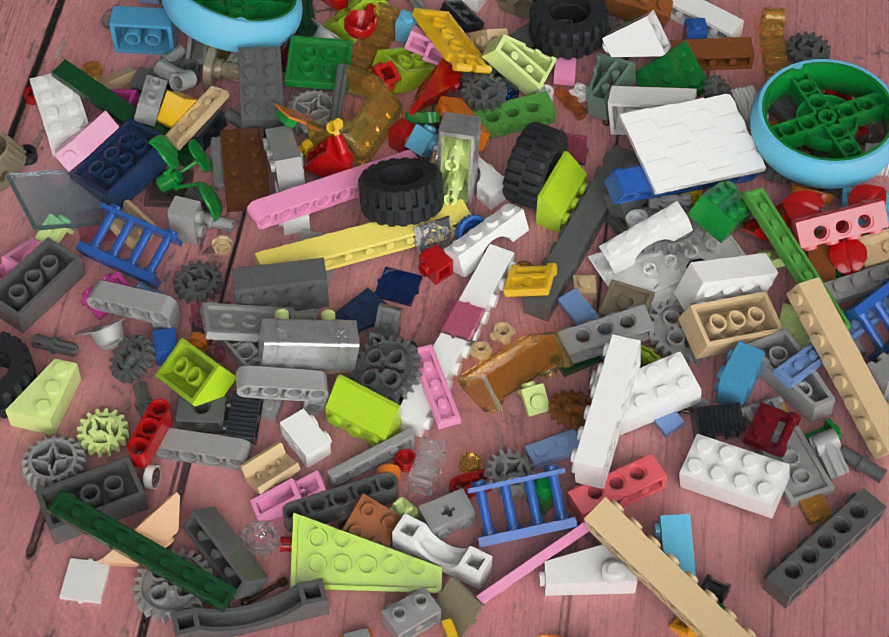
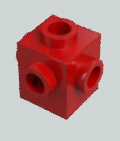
[367,60,401,94]

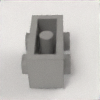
[381,587,441,637]

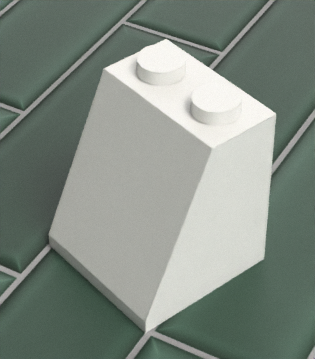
[602,10,672,57]

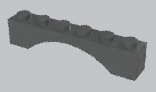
[171,578,329,637]

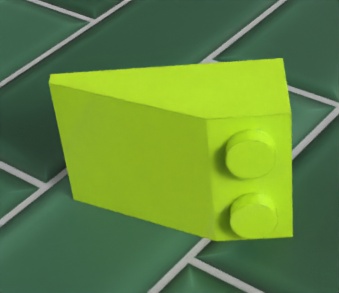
[370,47,436,94]

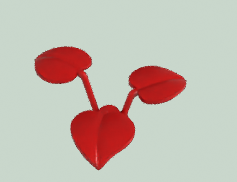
[782,184,887,276]

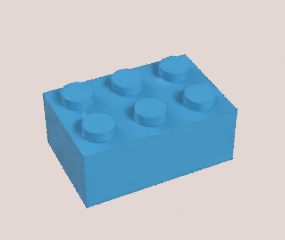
[109,6,179,55]

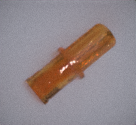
[554,85,588,121]

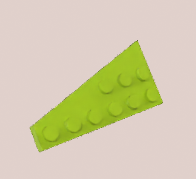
[290,513,442,593]

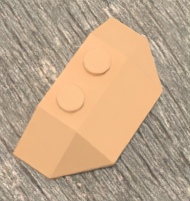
[97,492,180,567]

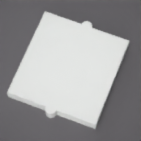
[59,558,111,604]

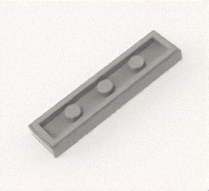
[327,428,415,489]

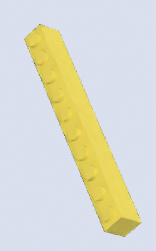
[255,199,471,271]

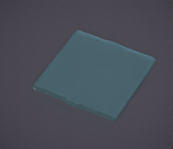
[6,169,107,231]

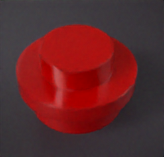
[394,449,418,472]

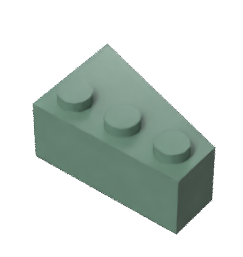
[587,52,636,121]

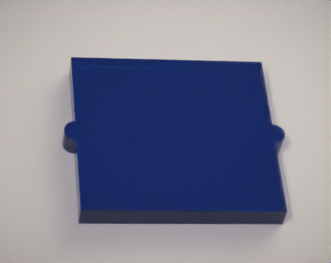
[374,267,423,307]

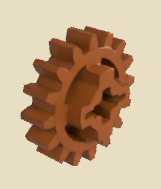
[548,389,592,431]

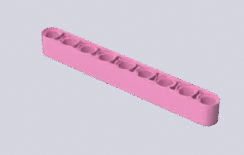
[247,150,418,229]

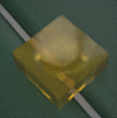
[798,493,832,525]

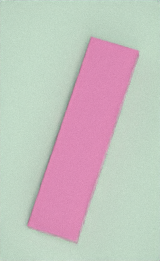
[417,344,461,429]

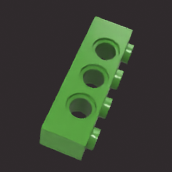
[471,91,555,140]

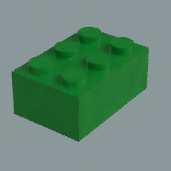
[687,180,752,243]

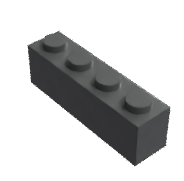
[182,507,269,599]

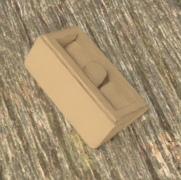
[97,66,136,89]

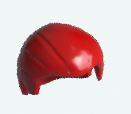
[344,3,377,40]

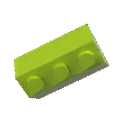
[322,0,391,43]
[536,151,588,233]
[155,337,236,406]
[325,374,401,447]

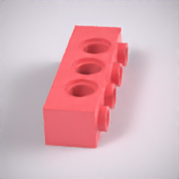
[791,198,889,251]
[567,454,667,525]

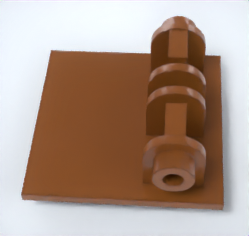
[342,493,402,547]

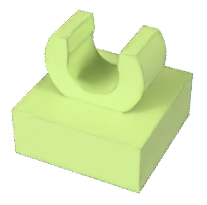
[389,497,418,519]

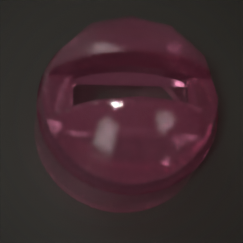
[205,344,226,363]

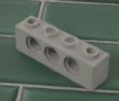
[557,304,654,366]

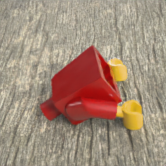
[298,118,355,178]

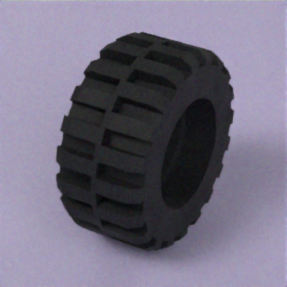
[529,0,608,60]
[502,122,568,210]
[358,157,444,227]
[0,331,37,419]

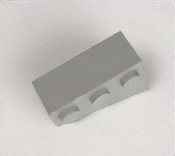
[262,126,305,192]

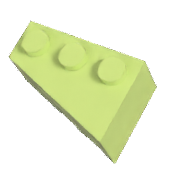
[482,34,557,96]
[6,358,81,436]

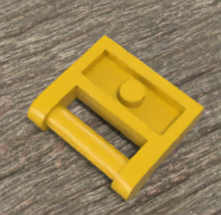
[503,263,557,297]

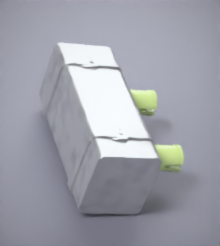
[436,112,481,206]
[258,309,359,371]

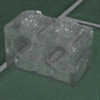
[408,436,447,497]

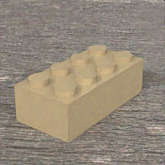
[678,291,784,359]

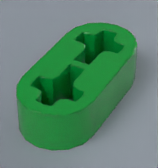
[405,111,440,123]

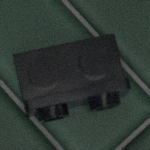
[440,0,485,33]

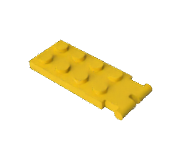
[412,8,492,74]

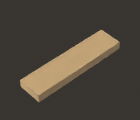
[165,86,230,151]

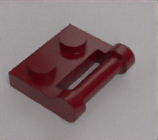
[743,402,801,457]

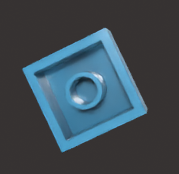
[714,341,765,408]

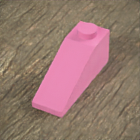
[54,110,119,172]

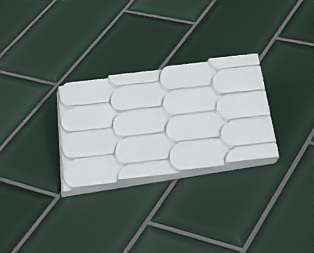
[619,94,766,194]
[588,230,746,315]

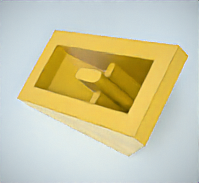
[157,91,197,128]

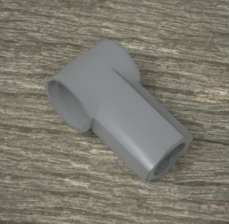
[153,59,197,92]
[809,428,850,480]

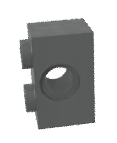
[176,395,229,434]

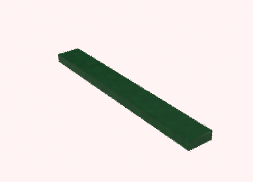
[52,59,196,167]
[47,489,237,612]

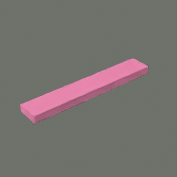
[476,522,589,604]

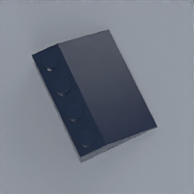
[68,118,179,209]

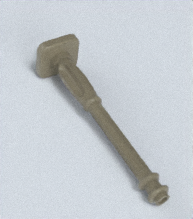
[203,46,384,102]

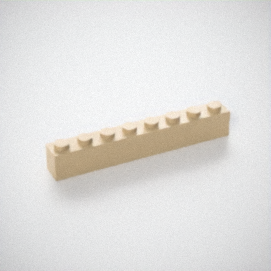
[786,277,889,460]

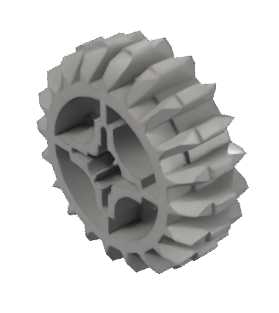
[287,88,333,139]
[21,433,88,491]

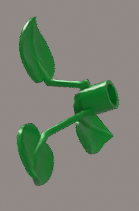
[148,135,222,222]

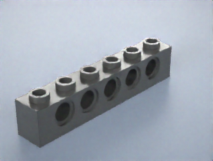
[763,488,887,609]

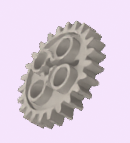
[641,202,705,255]
[649,298,708,366]
[132,548,214,624]

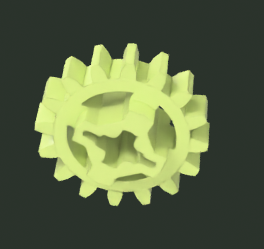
[77,408,130,457]

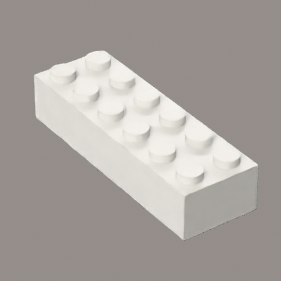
[571,334,641,489]

